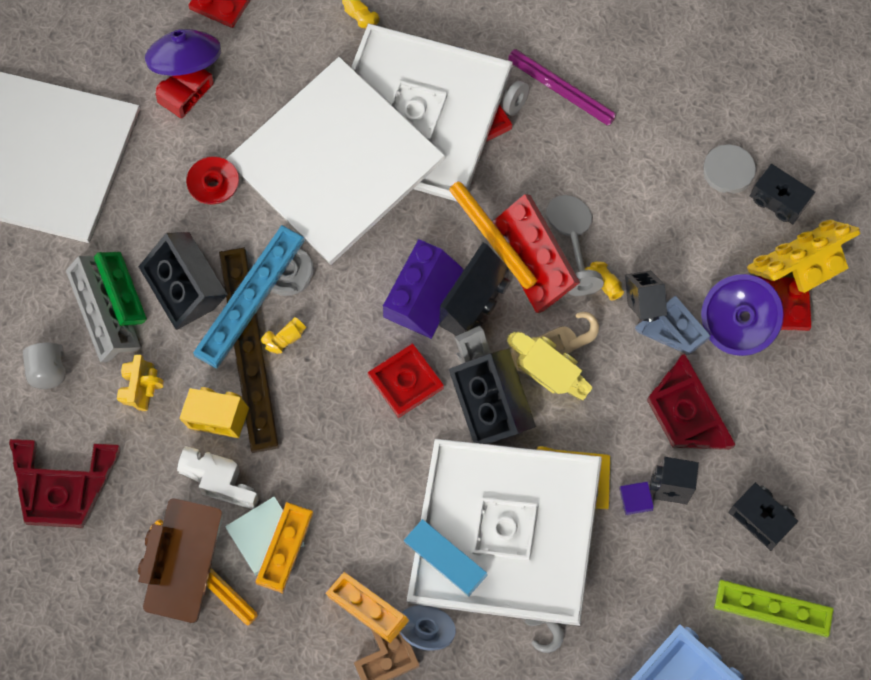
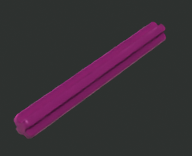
[508,49,616,125]

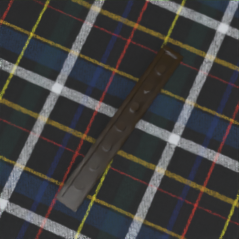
[219,247,279,453]

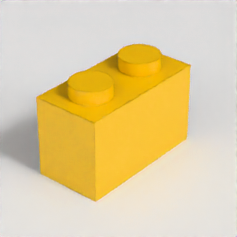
[179,387,249,438]

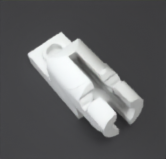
[177,446,259,510]

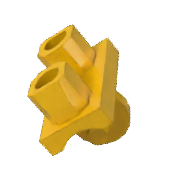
[117,355,164,411]

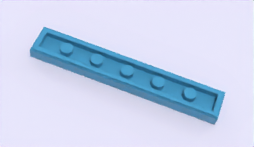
[193,225,305,369]

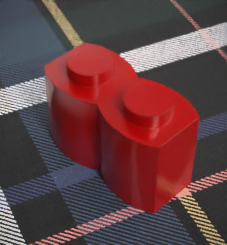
[155,69,214,119]

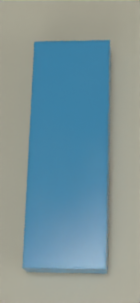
[403,519,488,597]

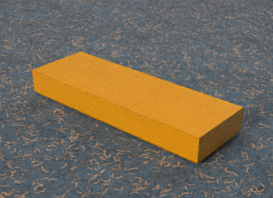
[255,502,314,593]
[326,572,409,643]

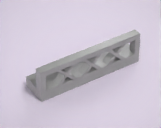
[66,256,141,362]

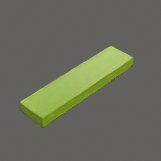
[714,579,834,637]

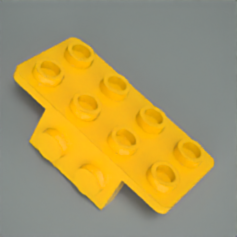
[747,219,861,293]

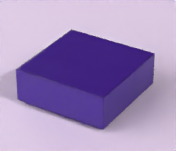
[619,482,654,515]

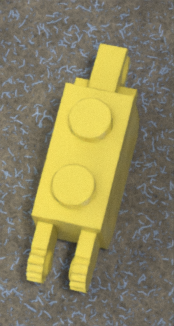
[507,332,592,400]

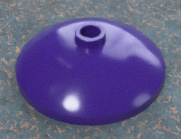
[145,29,221,76]
[701,274,784,356]

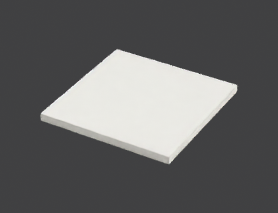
[351,23,513,202]
[226,57,445,265]
[0,72,140,243]
[407,439,602,626]

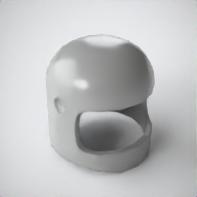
[23,343,65,390]

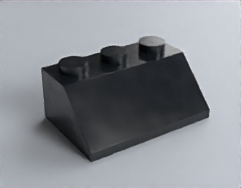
[138,232,228,330]
[439,242,511,336]
[448,348,536,444]

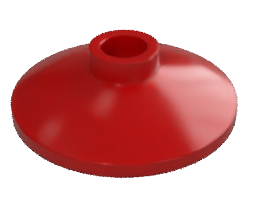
[186,157,239,205]

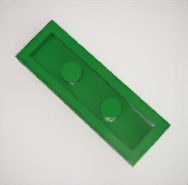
[94,252,147,326]

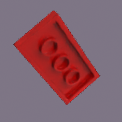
[492,194,580,313]

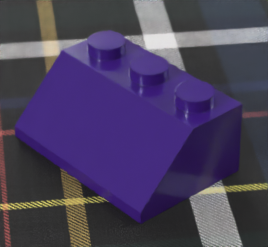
[383,239,464,339]

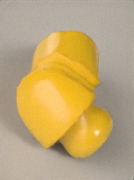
[342,0,380,29]
[585,261,624,301]
[261,317,306,354]

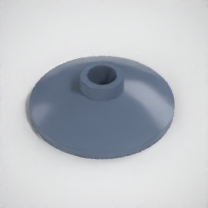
[400,605,456,651]

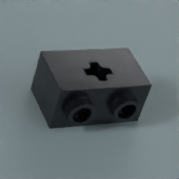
[750,163,815,225]
[625,270,667,322]
[650,457,699,505]
[728,482,798,551]

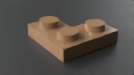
[354,630,419,680]

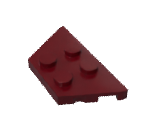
[647,354,736,450]

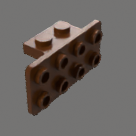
[138,498,223,623]

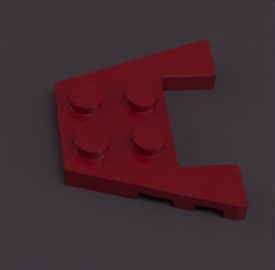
[9,439,121,528]

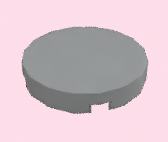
[703,144,756,194]
[271,248,314,296]

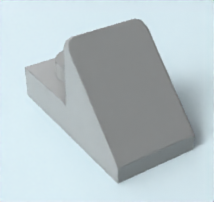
[455,326,491,364]

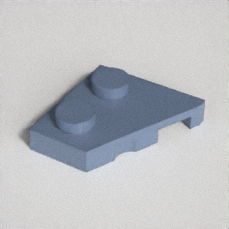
[635,296,710,355]

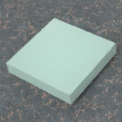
[225,497,304,576]

